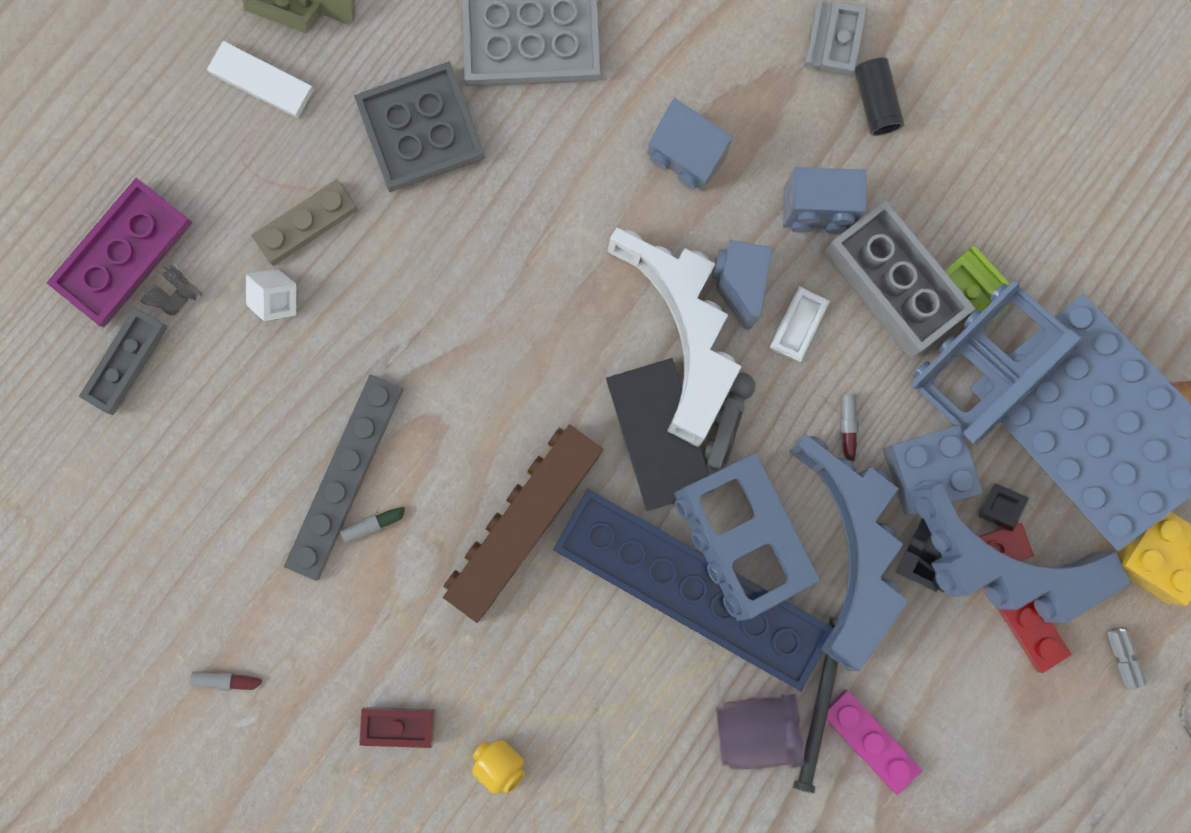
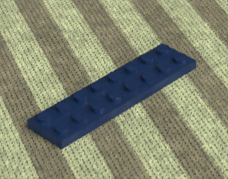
[553,489,833,692]

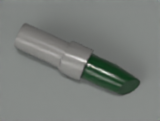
[340,507,405,544]

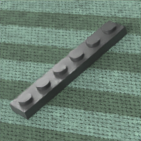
[284,374,403,581]

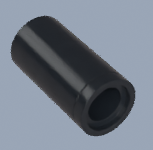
[855,58,904,136]

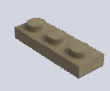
[251,179,358,266]

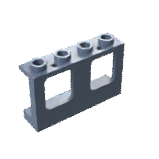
[911,280,1082,445]
[674,453,821,621]

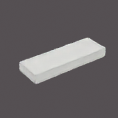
[207,41,314,119]

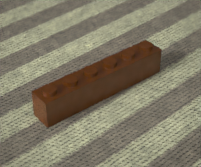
[442,424,604,623]

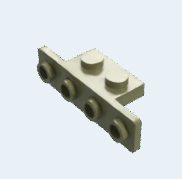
[243,0,355,34]

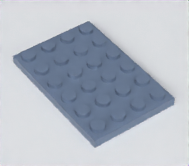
[970,294,1191,551]

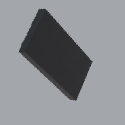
[606,358,714,512]

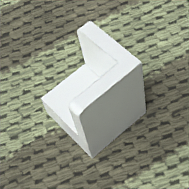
[246,269,296,321]

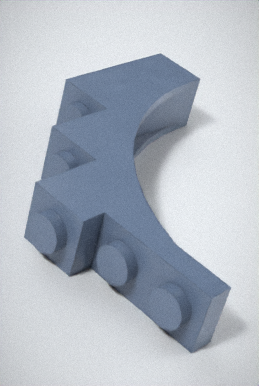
[789,434,908,671]
[911,482,1131,623]

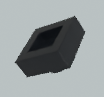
[979,483,1029,532]

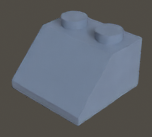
[647,98,733,192]
[712,240,772,330]

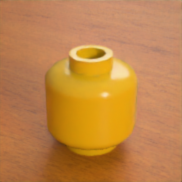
[472,739,526,795]

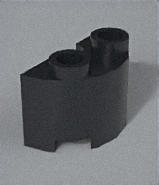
[896,518,944,593]

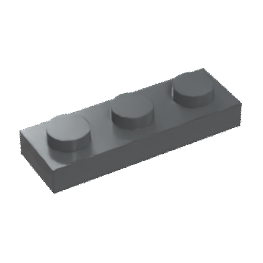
[79,307,168,415]

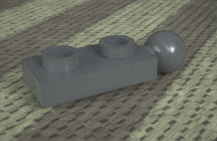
[704,372,755,471]

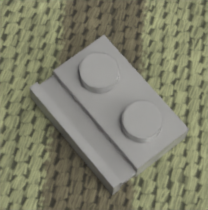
[804,0,867,76]

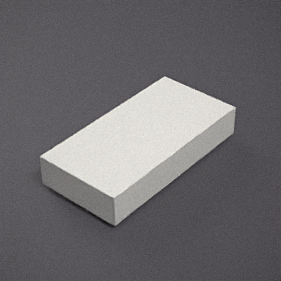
[768,286,830,364]

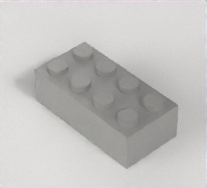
[823,200,975,358]

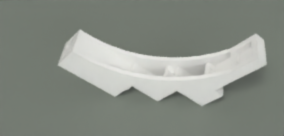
[607,227,742,447]

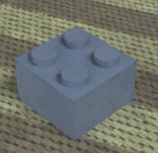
[783,167,866,234]
[883,425,983,515]

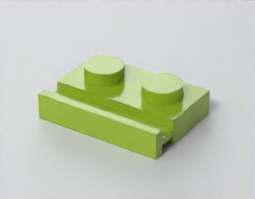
[944,245,1011,327]

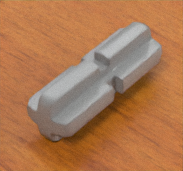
[1107,627,1147,689]

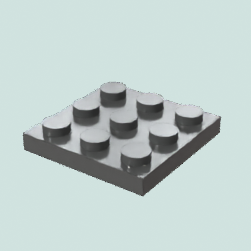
[354,61,485,192]

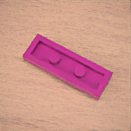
[826,689,923,796]

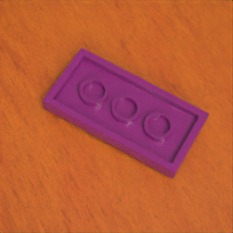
[46,178,193,328]

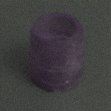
[717,693,804,771]

